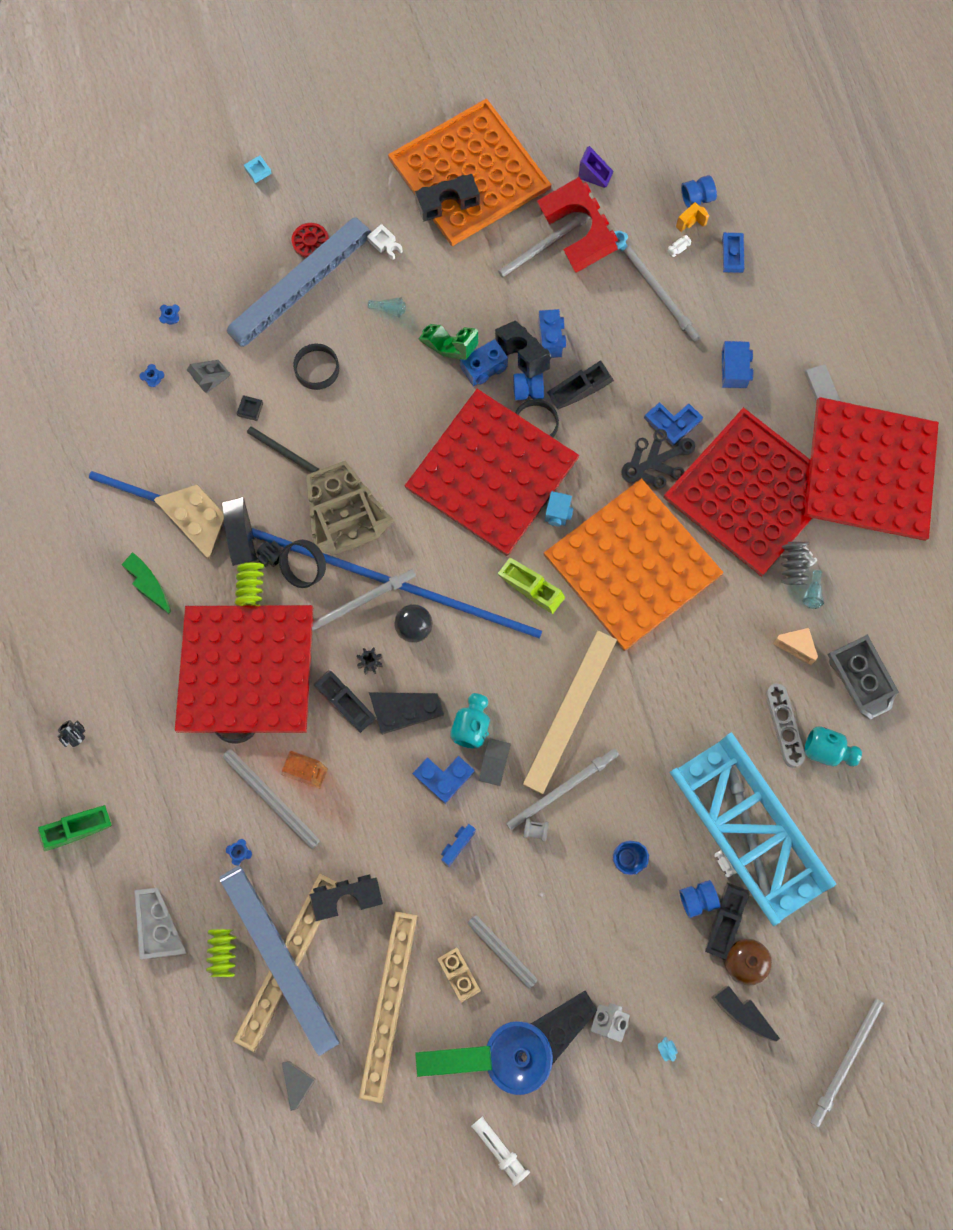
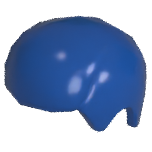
[613,840,649,875]

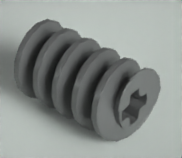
[781,542,810,585]

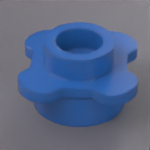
[159,304,180,325]
[139,364,164,387]
[226,839,252,866]

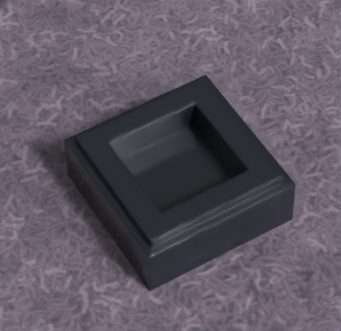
[237,395,263,421]

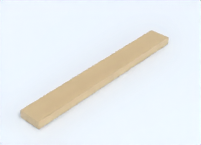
[523,631,617,795]
[233,874,337,1052]
[359,911,418,1103]

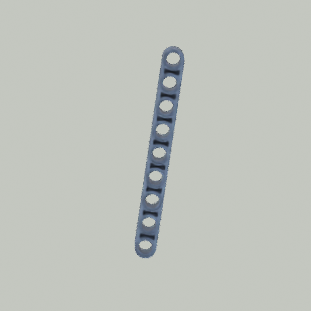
[227,217,371,347]
[219,865,340,1056]

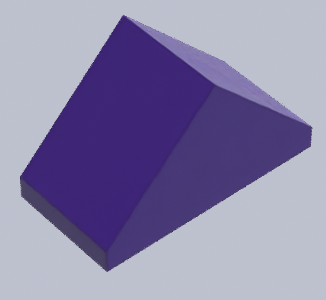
[578,146,614,188]

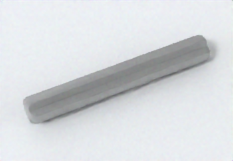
[468,915,537,988]

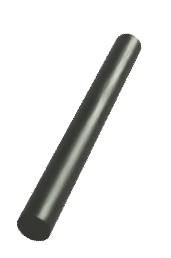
[247,426,319,473]

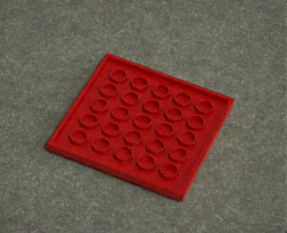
[404,389,579,556]
[804,397,939,541]
[663,407,813,577]
[175,605,314,733]

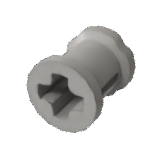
[523,819,549,842]

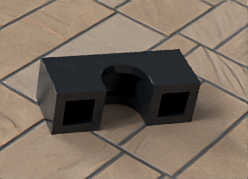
[415,174,480,222]
[495,320,551,379]
[309,874,383,921]

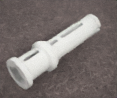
[471,1116,530,1187]

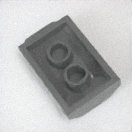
[827,634,899,719]

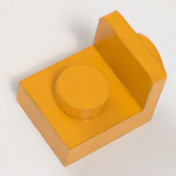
[676,202,709,232]

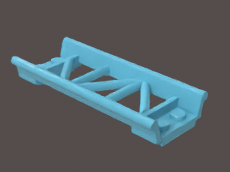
[669,732,837,927]

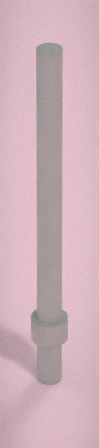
[498,212,590,277]
[624,246,700,342]
[312,569,416,631]
[506,748,619,830]
[729,766,770,896]
[810,999,884,1128]

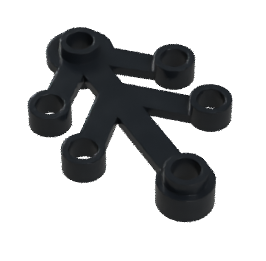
[621,429,695,489]

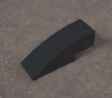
[547,360,614,409]
[223,498,257,566]
[313,670,376,733]
[705,882,750,960]
[711,986,780,1042]

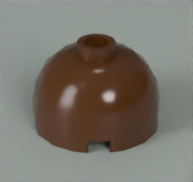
[725,939,772,985]

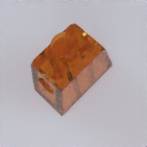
[281,751,328,789]

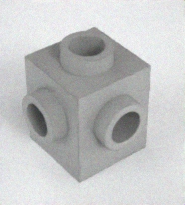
[591,1003,630,1042]

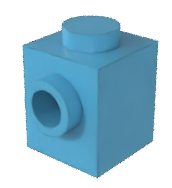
[545,491,574,527]

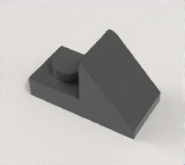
[187,360,231,393]

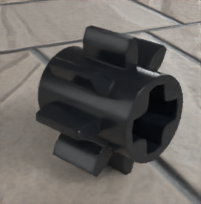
[256,541,282,568]
[356,647,383,675]
[57,720,86,747]

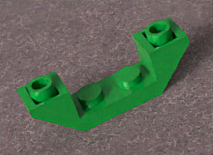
[418,324,478,360]

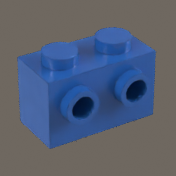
[538,309,566,358]
[460,339,508,387]
[722,341,753,388]

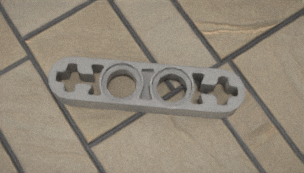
[766,684,805,768]

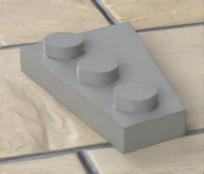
[134,888,186,960]

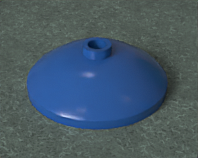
[487,1021,553,1095]

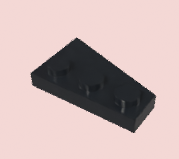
[369,692,444,735]
[530,990,597,1065]

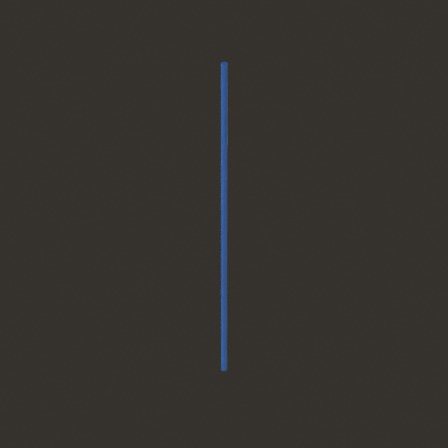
[89,471,542,639]

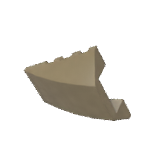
[306,461,394,554]

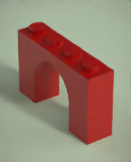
[537,177,618,273]

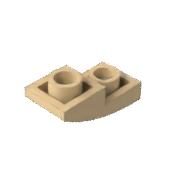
[438,948,481,1003]

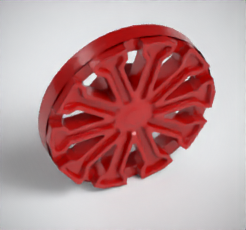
[291,223,329,258]

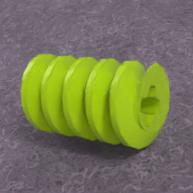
[234,562,264,606]
[206,929,237,977]

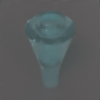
[368,297,406,318]
[802,570,824,609]

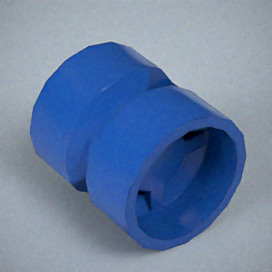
[681,175,717,208]
[513,373,544,400]
[679,880,720,918]

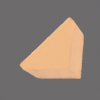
[773,628,818,665]

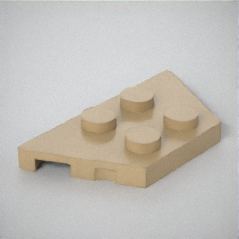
[154,485,224,559]

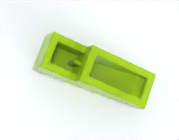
[497,558,565,614]

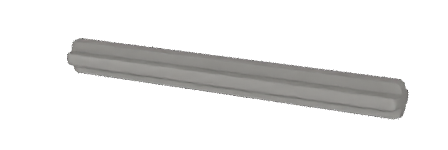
[223,749,320,849]

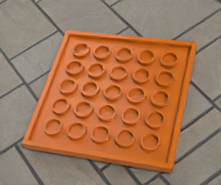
[388,98,552,246]
[544,478,724,651]

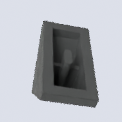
[479,738,511,786]
[282,1061,316,1111]

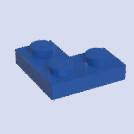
[644,402,703,446]
[412,756,475,804]

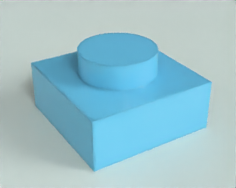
[244,155,272,183]

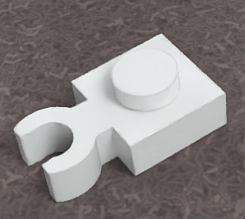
[367,224,403,260]

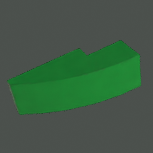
[121,552,171,614]
[38,805,112,852]
[415,1046,492,1077]

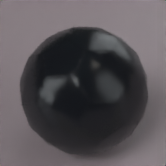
[394,604,433,643]

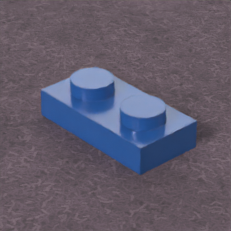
[722,232,744,273]
[441,824,476,867]

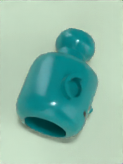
[450,693,490,749]
[804,726,862,767]

